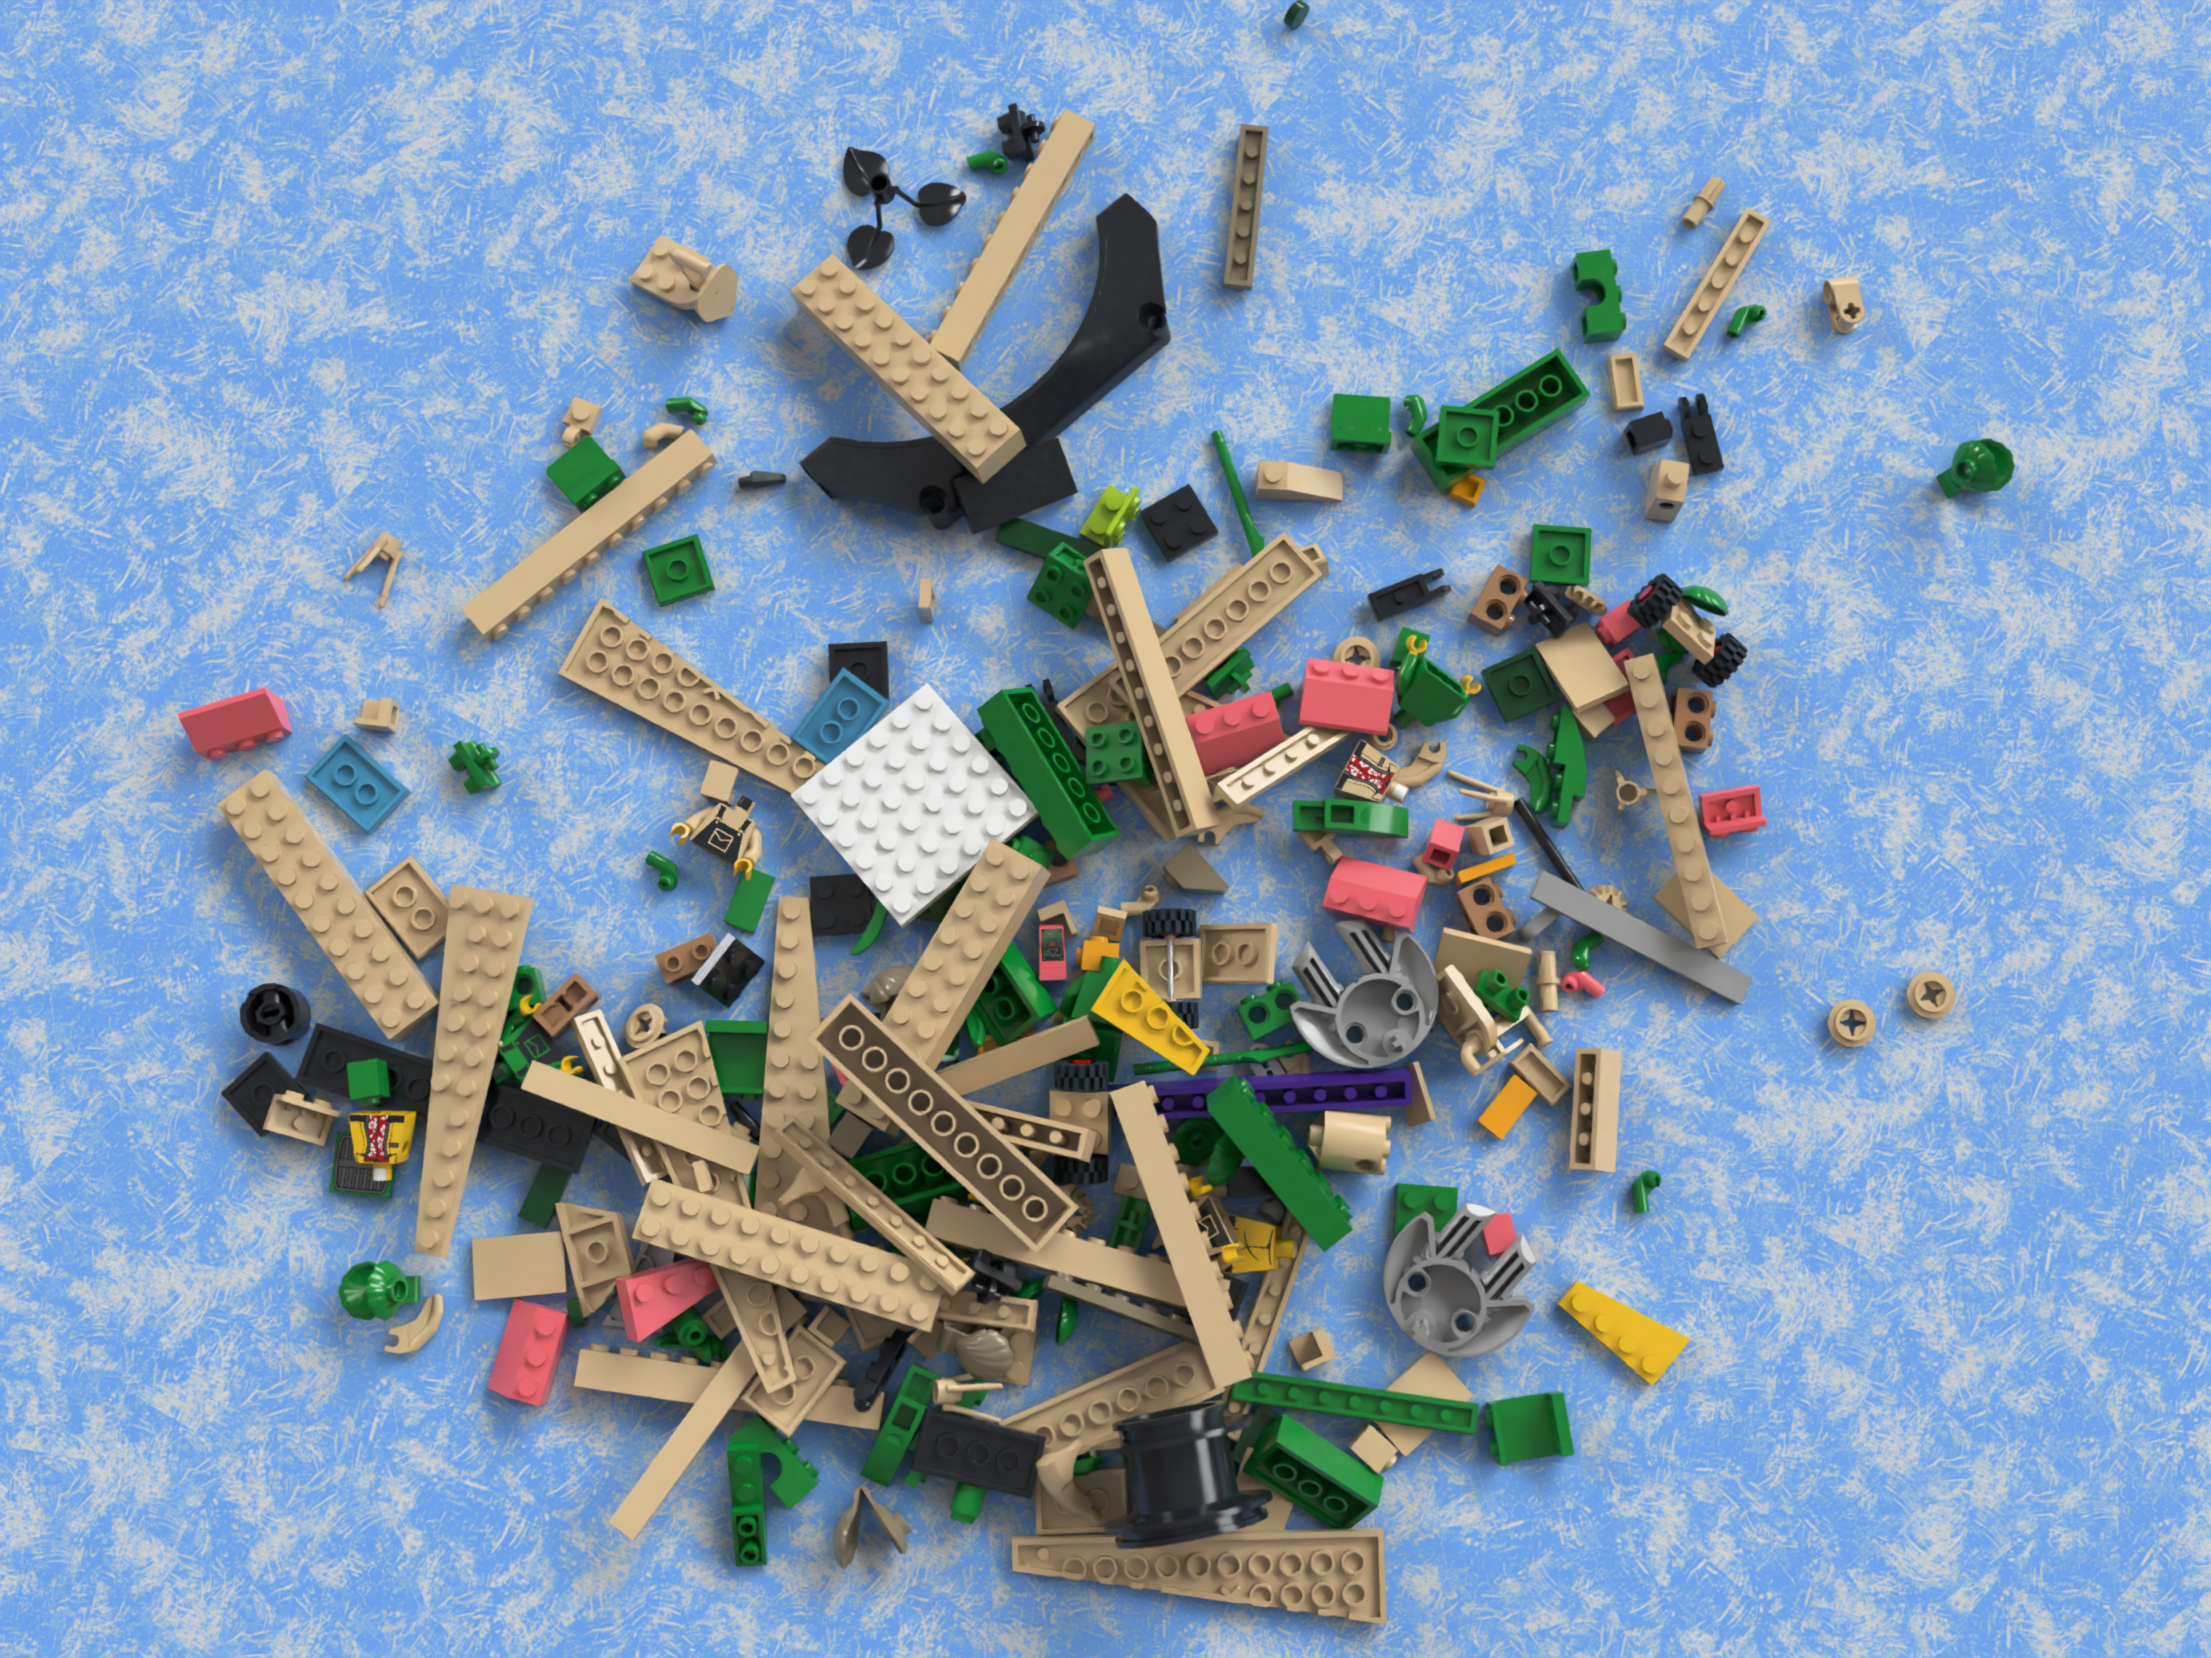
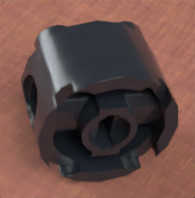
[240,983,311,1046]

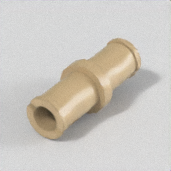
[1536,951,1560,1013]

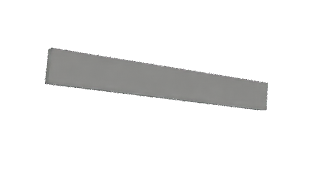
[1528,870,1752,1005]

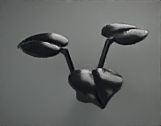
[843,147,967,270]

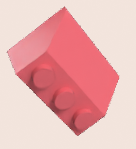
[1299,658,1395,736]
[178,687,292,760]
[1185,691,1285,776]
[1322,856,1428,934]
[487,1298,571,1406]

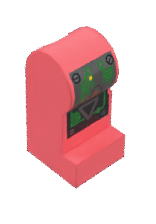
[1039,924,1067,981]

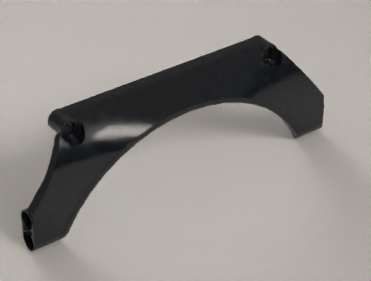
[799,193,1171,530]

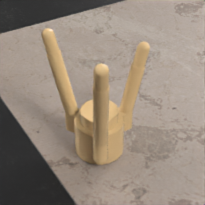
[344,531,404,608]
[1614,769,1658,817]
[1447,770,1514,821]
[933,1373,1003,1424]

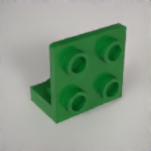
[1330,394,1392,454]
[1027,542,1094,629]
[1085,721,1155,788]

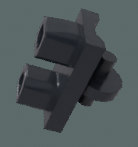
[997,103,1045,162]
[1524,581,1578,639]
[966,1248,1022,1305]

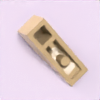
[1256,461,1343,502]

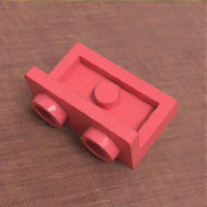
[1698,784,1767,838]

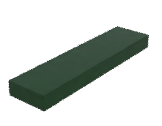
[996,518,1106,560]

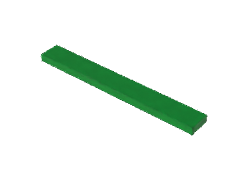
[1230,1370,1479,1435]

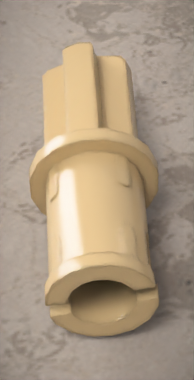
[1681,177,1726,230]

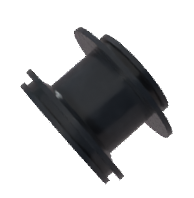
[1089,1401,1273,1549]

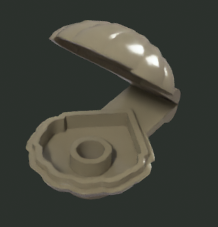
[860,965,914,1022]
[936,1320,1013,1382]
[833,1486,912,1569]

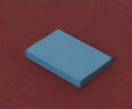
[790,667,891,765]
[304,734,412,836]

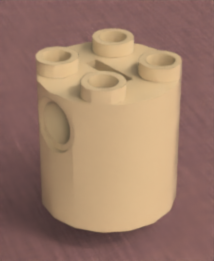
[1307,1109,1391,1176]

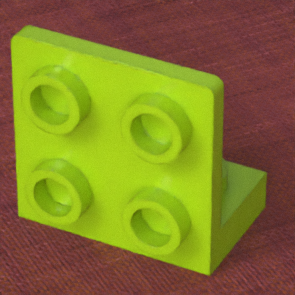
[1079,485,1141,549]

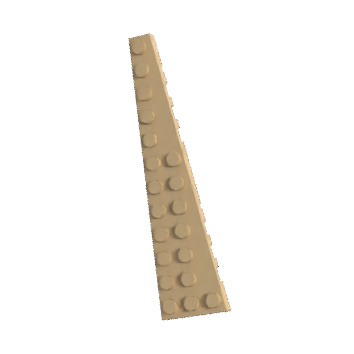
[558,598,826,794]
[414,884,534,1258]
[754,896,841,1237]
[618,1020,797,1395]
[1012,1528,1387,1625]

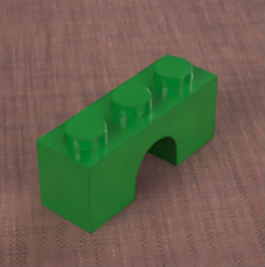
[1571,249,1627,344]
[729,1413,821,1509]

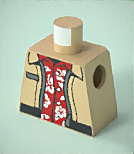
[1334,739,1409,804]

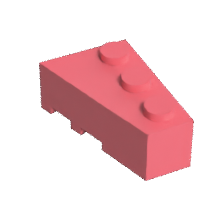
[615,1258,719,1342]

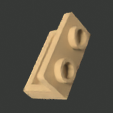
[263,1090,340,1146]

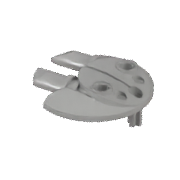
[1289,919,1439,1069]
[1383,1202,1536,1358]

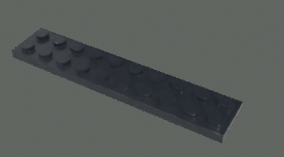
[295,1023,598,1174]

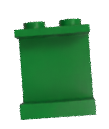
[705,1020,769,1101]
[1483,1391,1575,1466]

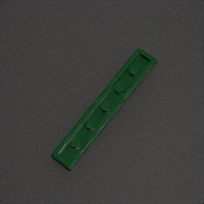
[518,1064,597,1229]

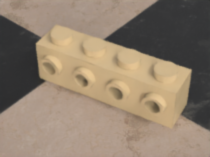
[1569,1048,1622,1173]

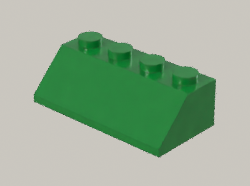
[973,941,1059,1047]
[846,1141,971,1232]
[1242,1414,1384,1529]

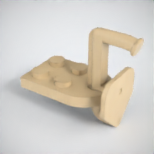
[629,235,738,322]
[1435,964,1554,1078]

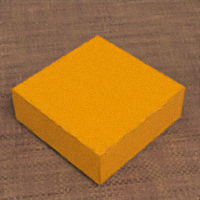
[1448,475,1487,508]

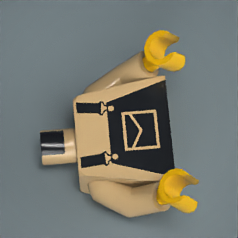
[669,795,762,880]
[1165,1175,1244,1270]

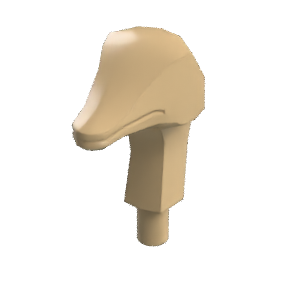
[778,1167,855,1240]
[1036,1439,1102,1526]

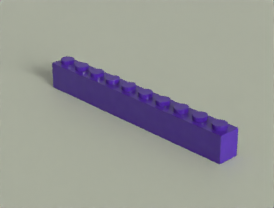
[1106,1067,1412,1122]

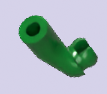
[966,150,1008,175]
[1726,304,1766,338]
[1403,394,1428,438]
[666,397,708,425]
[1656,650,1684,686]
[645,850,678,891]
[1570,932,1604,971]
[1631,1170,1661,1213]

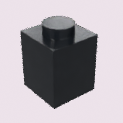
[1624,411,1673,456]

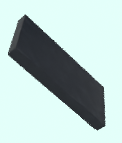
[952,438,1078,535]
[910,1407,1046,1499]

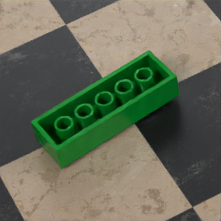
[1410,348,1591,494]
[977,687,1121,860]
[1206,1074,1353,1252]

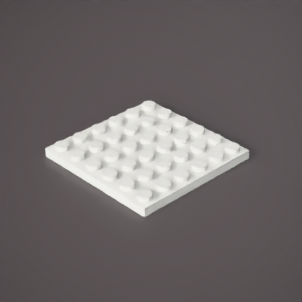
[790,683,1039,928]

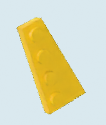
[1090,959,1210,1076]
[1556,1281,1691,1386]

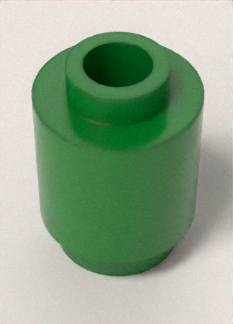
[669,1306,708,1347]
[949,1481,988,1524]

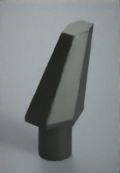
[738,471,787,489]

